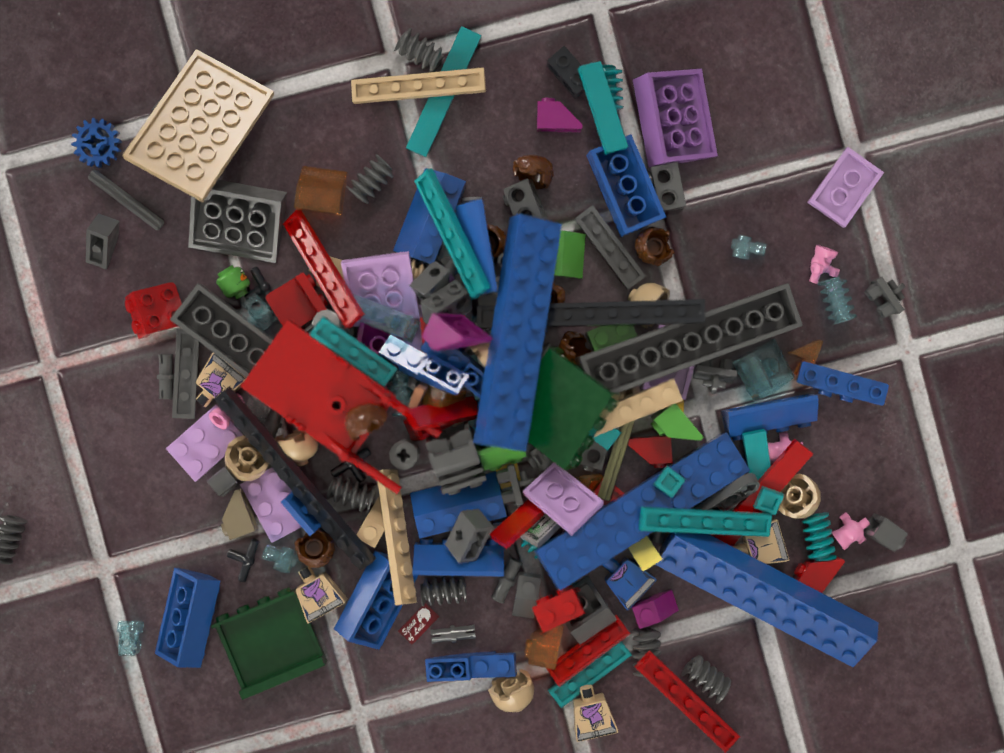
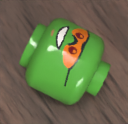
[216,265,250,299]

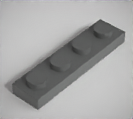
[575,205,646,290]
[172,329,199,419]

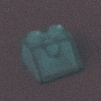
[733,338,795,401]

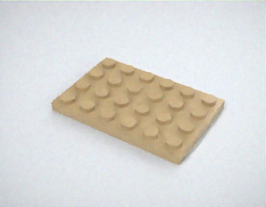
[123,49,274,202]

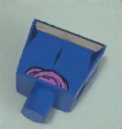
[601,556,657,610]

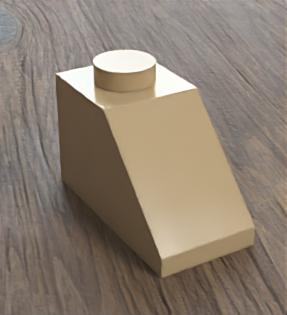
[357,495,385,548]

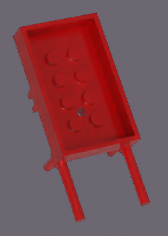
[240,320,442,495]

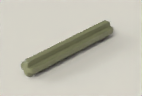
[598,420,635,501]

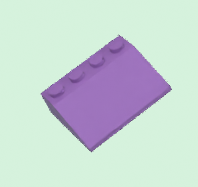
[633,69,718,168]

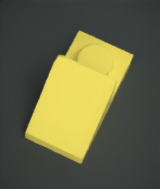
[628,536,662,571]

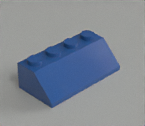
[586,134,666,237]
[393,168,466,265]
[454,199,498,296]
[721,394,818,441]
[410,471,507,538]
[413,538,504,576]
[334,550,418,650]
[155,568,221,668]

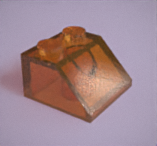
[294,166,347,216]
[524,624,564,670]

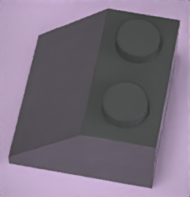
[565,576,617,644]

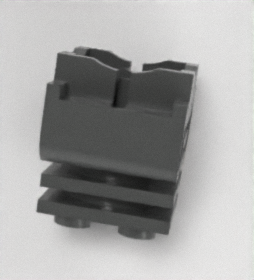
[425,421,486,495]

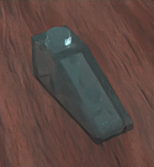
[353,294,420,343]

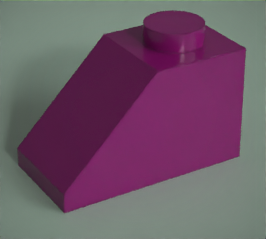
[537,98,582,132]
[631,589,679,629]

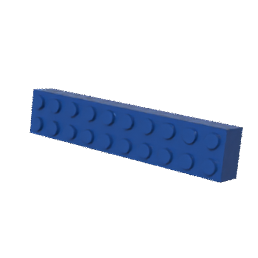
[473,214,562,451]
[533,432,750,590]
[655,532,879,667]

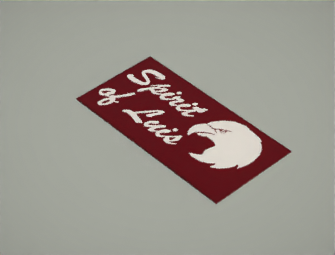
[398,603,439,644]

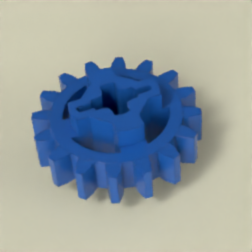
[71,118,122,168]

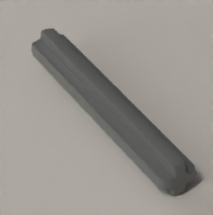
[88,169,165,231]

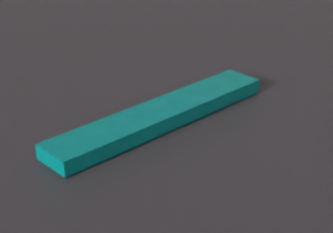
[406,26,482,158]
[414,168,491,299]
[639,507,772,537]

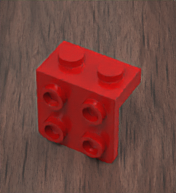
[265,272,328,327]
[125,282,182,339]
[532,585,585,633]

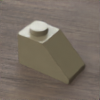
[221,488,259,540]

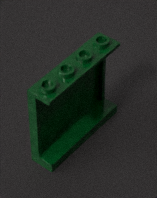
[528,347,621,470]
[211,587,327,700]

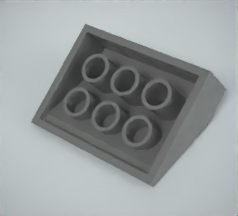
[188,180,287,263]

